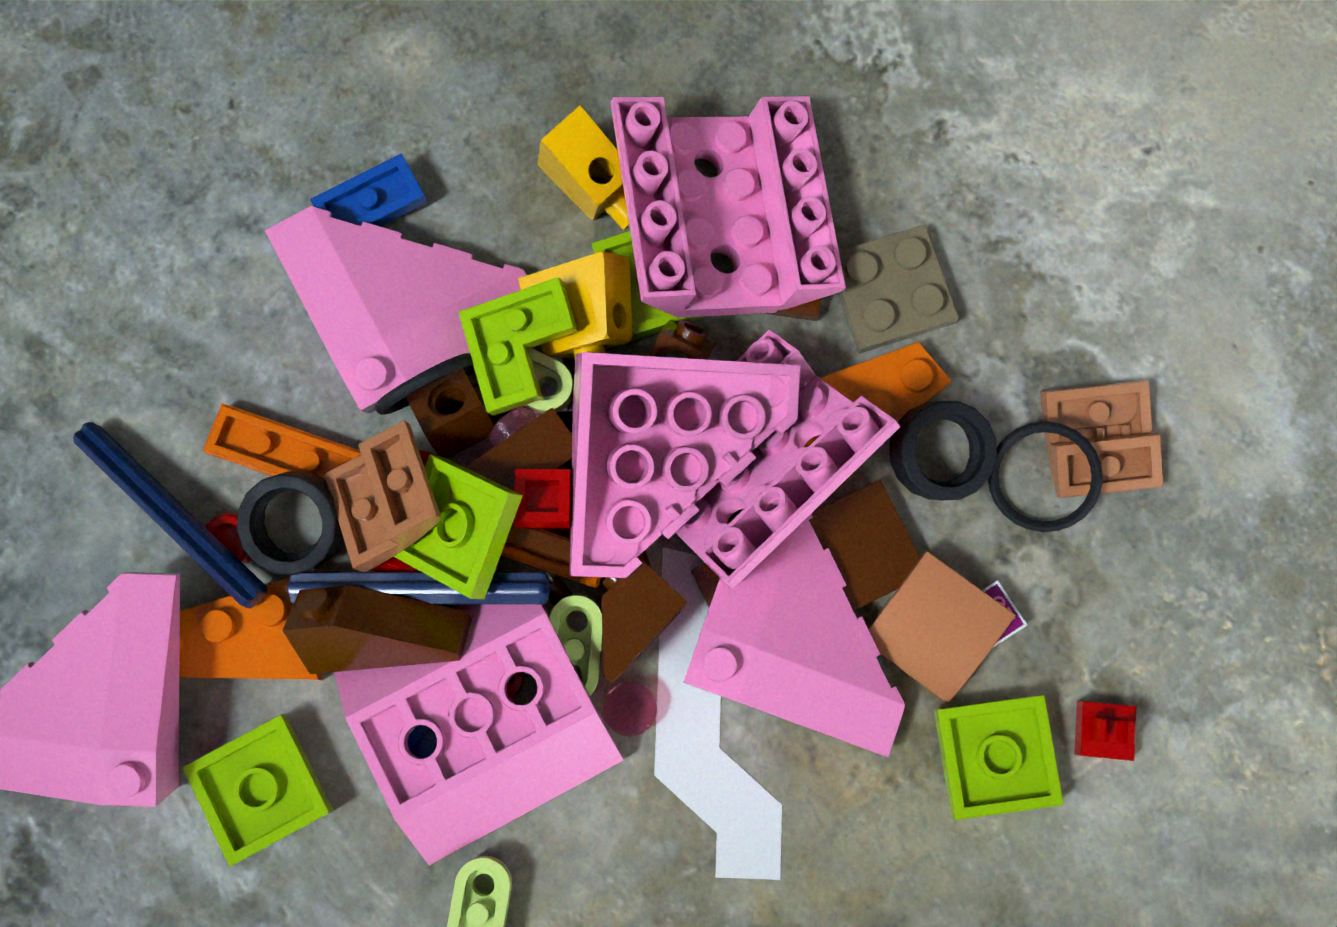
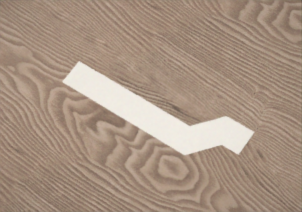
[654,546,782,880]

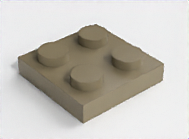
[838,224,959,354]

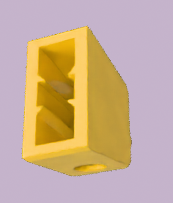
[537,105,630,231]
[518,251,633,359]

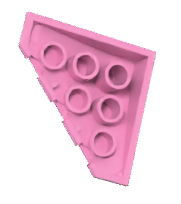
[265,206,527,413]
[570,352,800,578]
[683,514,905,757]
[0,572,180,807]

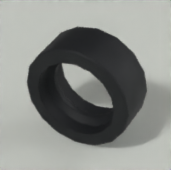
[889,401,997,500]
[237,471,344,575]

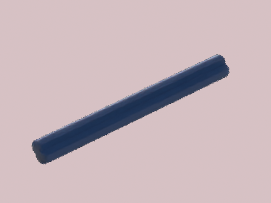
[73,422,268,609]
[286,572,550,605]

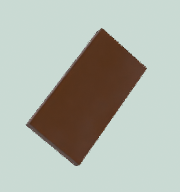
[691,480,920,611]

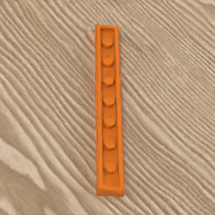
[202,403,602,590]

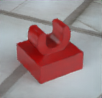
[513,469,572,528]
[1074,701,1137,761]

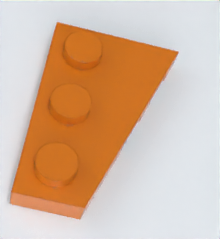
[804,342,952,447]
[179,577,323,680]

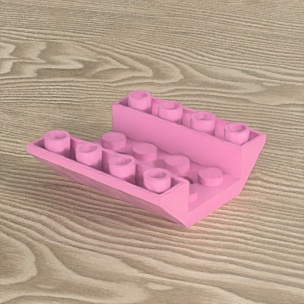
[610,96,846,318]
[675,329,900,589]
[334,569,624,865]

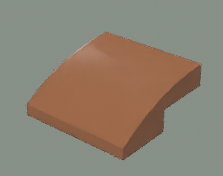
[1040,380,1164,498]
[324,420,441,573]
[868,551,1016,703]

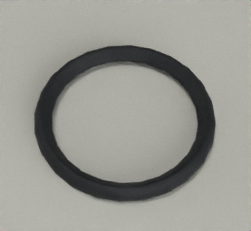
[375,353,474,415]
[988,421,1103,532]

